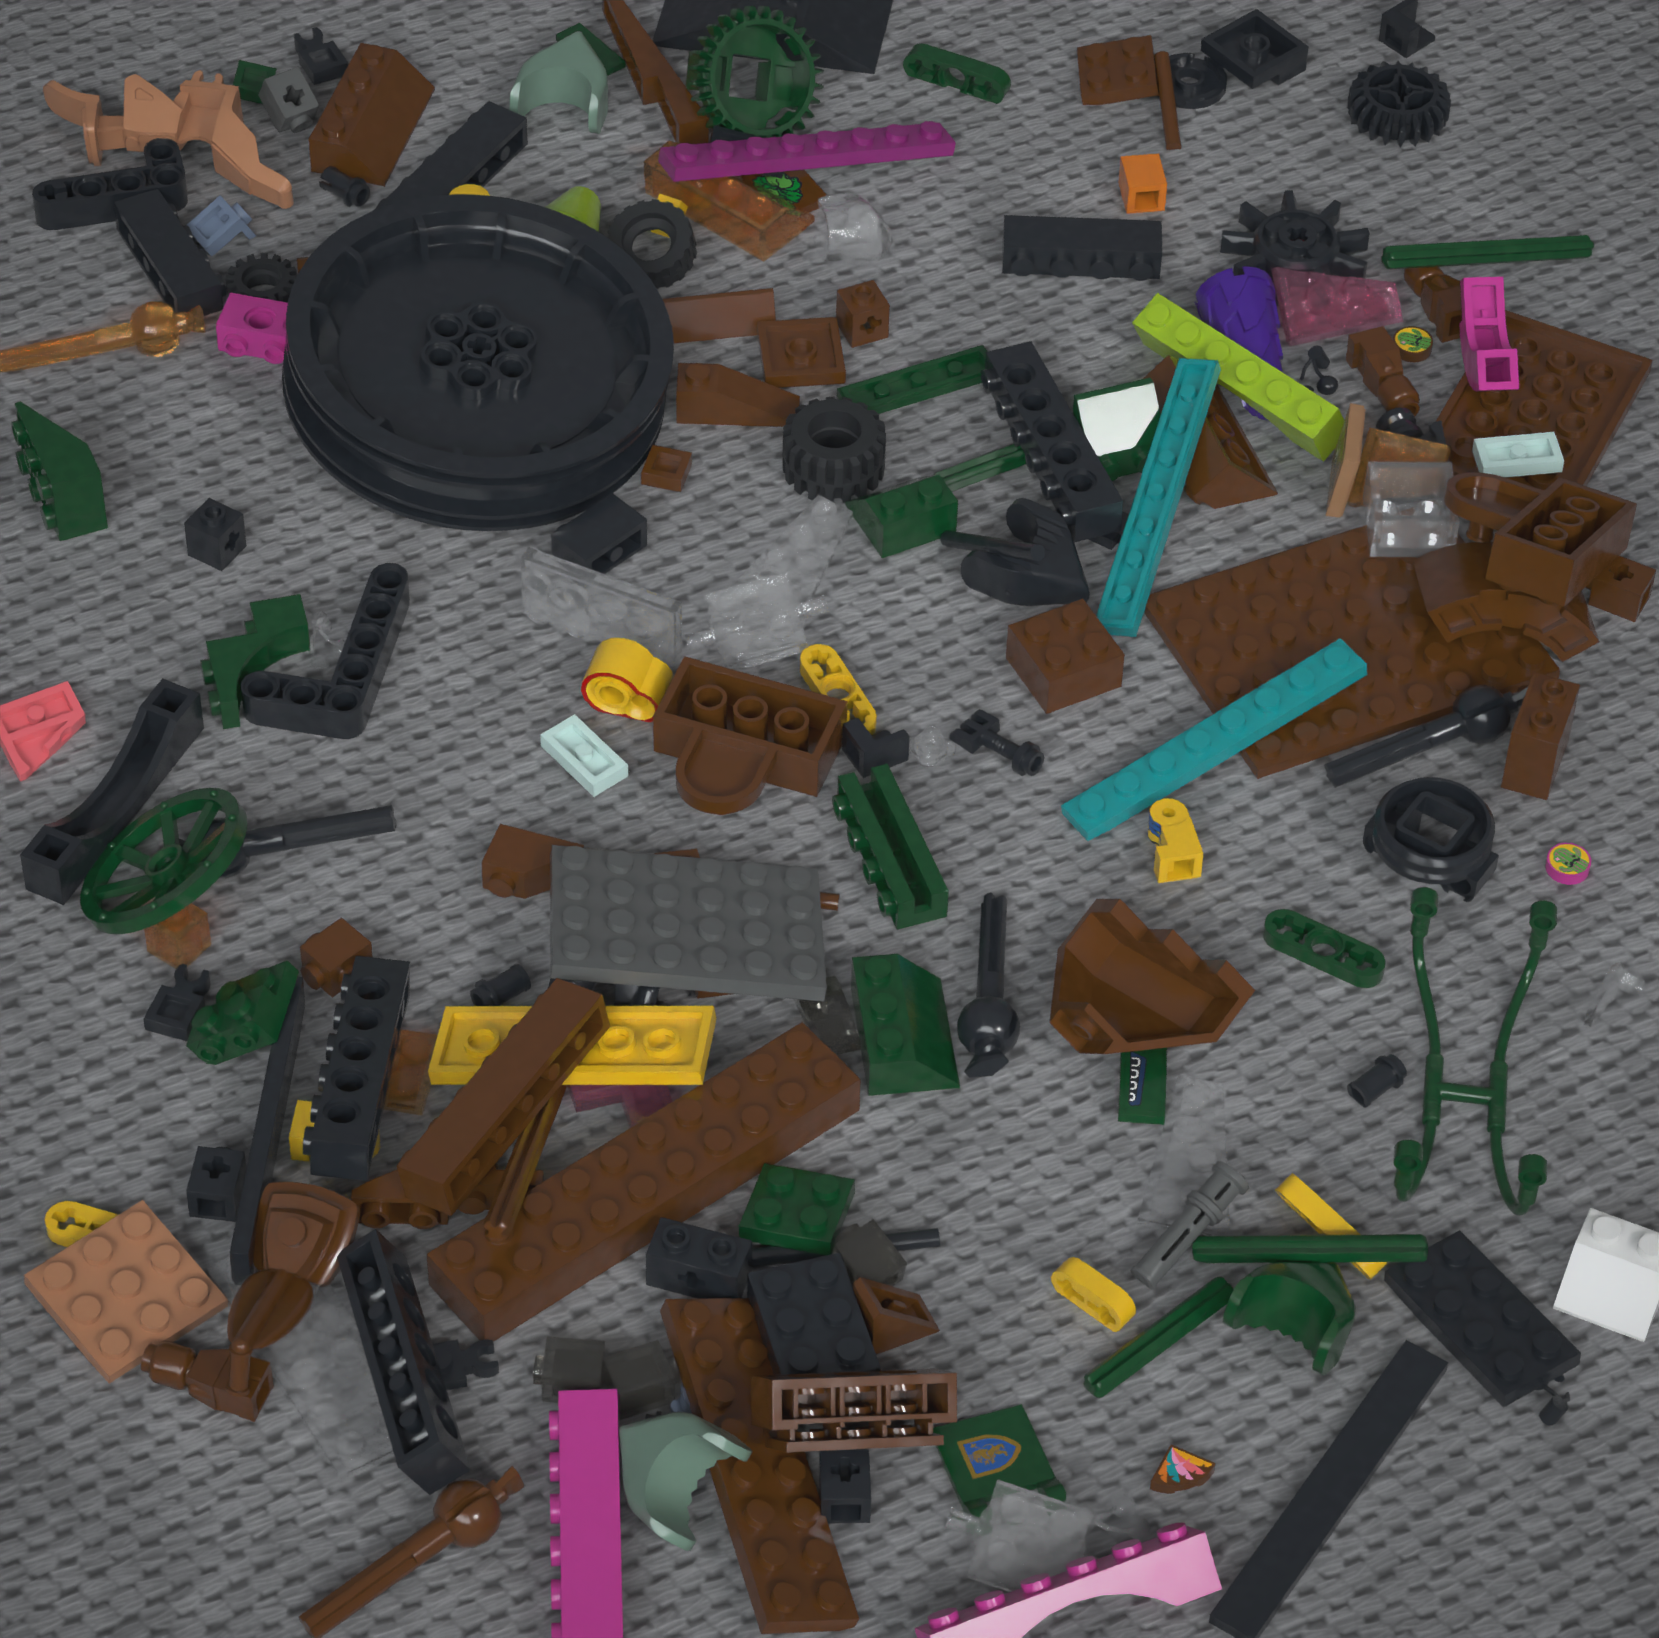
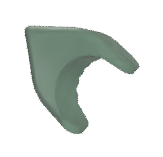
[509,31,608,134]
[619,1411,753,1551]

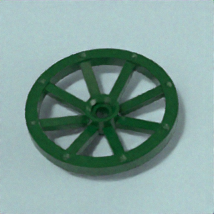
[80,788,248,934]

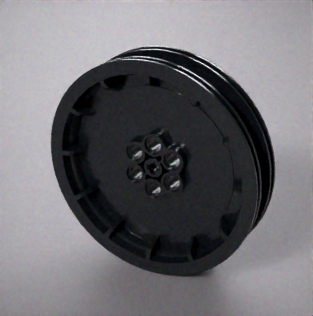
[282,194,674,531]

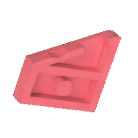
[0,681,86,782]

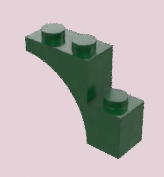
[200,594,310,729]

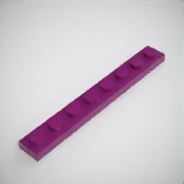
[658,121,956,182]

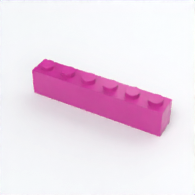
[549,1389,623,1638]

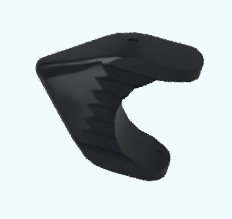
[961,498,1090,606]

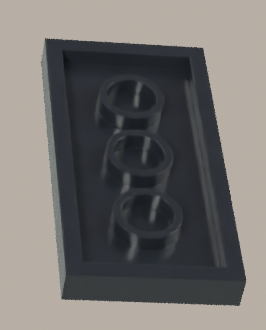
[1384,1230,1581,1408]

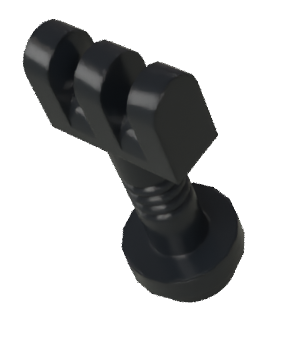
[949,709,1044,776]

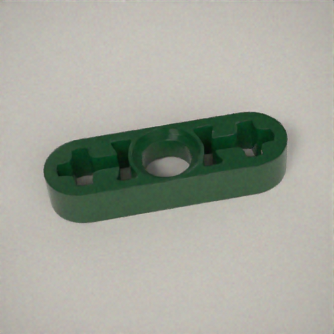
[903,43,1011,104]
[1263,909,1386,988]

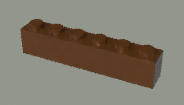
[397,978,610,1216]

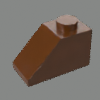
[482,824,584,899]

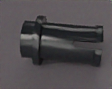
[319,166,370,207]
[470,964,531,1006]
[1347,1054,1407,1108]

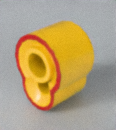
[581,638,674,722]

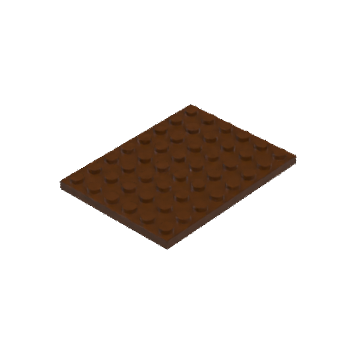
[1144,503,1560,779]

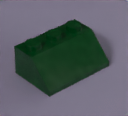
[851,954,960,1096]

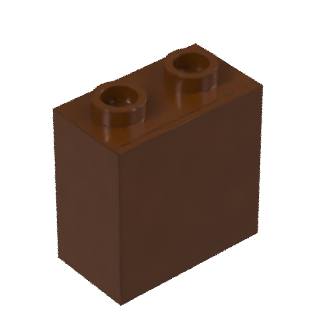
[1501,672,1580,800]

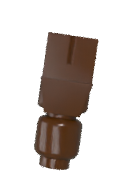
[1404,267,1462,343]
[1346,326,1420,417]
[141,1341,274,1422]

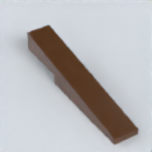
[602,0,709,145]

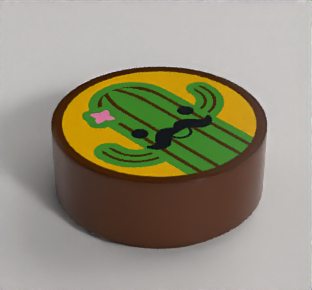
[1393,326,1433,362]

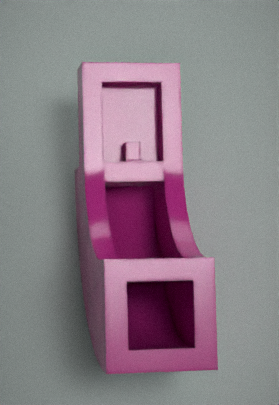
[1459,277,1519,391]

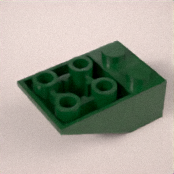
[11,401,108,541]

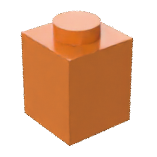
[1118,153,1167,214]

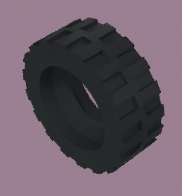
[607,199,697,289]

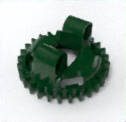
[685,5,824,138]

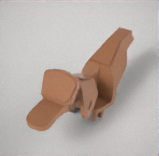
[43,70,294,209]

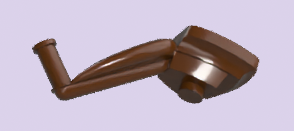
[226,1182,360,1397]

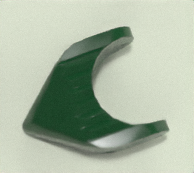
[1223,1262,1356,1375]

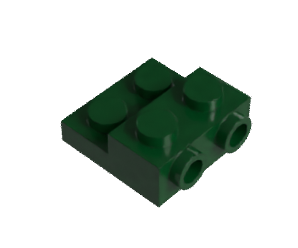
[186,961,299,1065]

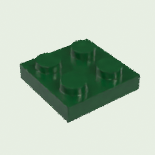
[739,1163,855,1255]

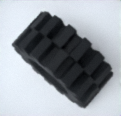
[225,253,297,303]

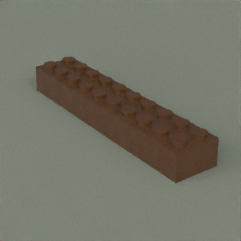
[427,1022,861,1342]

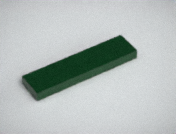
[837,345,988,414]

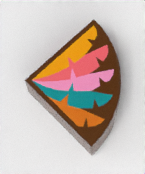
[1150,1444,1216,1494]

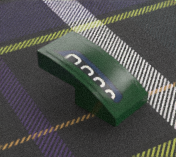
[1118,1048,1167,1125]

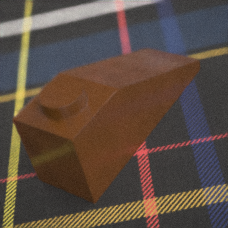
[676,363,800,427]

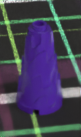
[1195,266,1283,420]

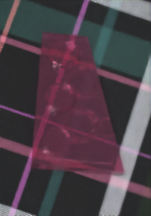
[1271,267,1404,347]

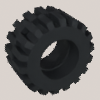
[782,396,886,504]

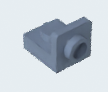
[187,195,256,256]

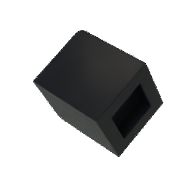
[1379,0,1435,58]
[842,718,910,778]

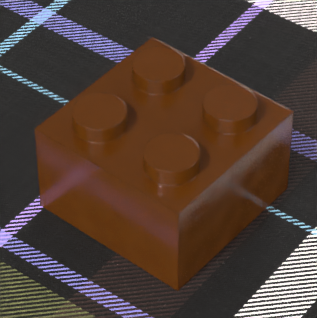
[1006,599,1125,714]

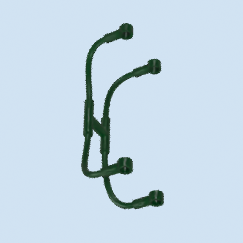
[1393,887,1557,1216]

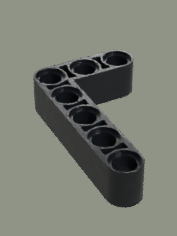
[241,563,410,739]

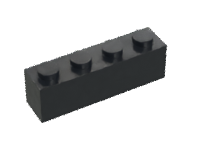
[114,189,227,325]
[1002,215,1162,281]

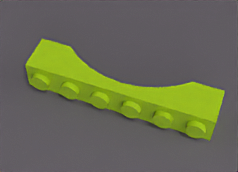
[1132,293,1344,462]

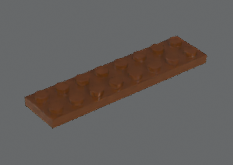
[660,1298,859,1634]

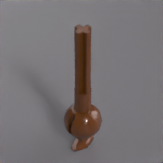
[298,1466,525,1638]

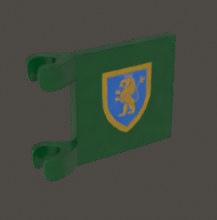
[933,1404,1066,1538]

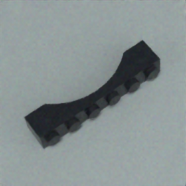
[20,678,204,905]

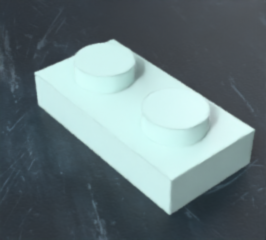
[1472,432,1564,477]
[540,714,628,797]

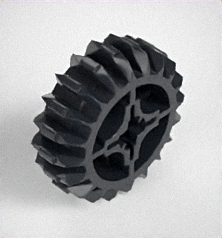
[1347,60,1451,148]

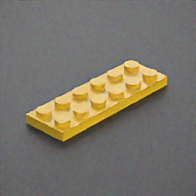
[428,1006,717,1085]

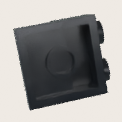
[1200,9,1309,89]

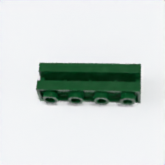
[832,764,949,930]

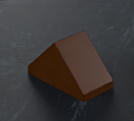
[853,1277,940,1355]

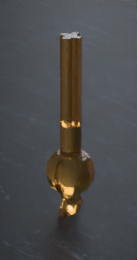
[0,301,207,373]

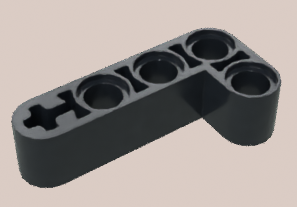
[32,138,188,230]

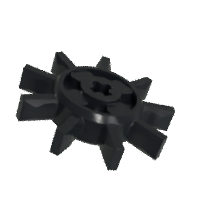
[1220,190,1370,307]

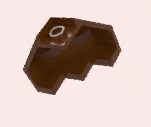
[1049,899,1255,1054]

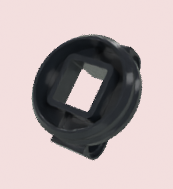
[1363,777,1499,902]

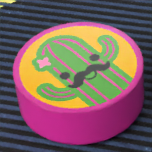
[1545,843,1591,885]

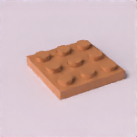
[24,1200,228,1384]

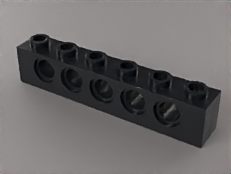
[981,341,1123,543]
[303,956,410,1181]
[337,1229,471,1495]

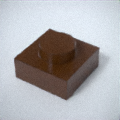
[641,445,692,492]

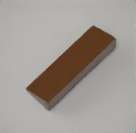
[662,288,776,344]

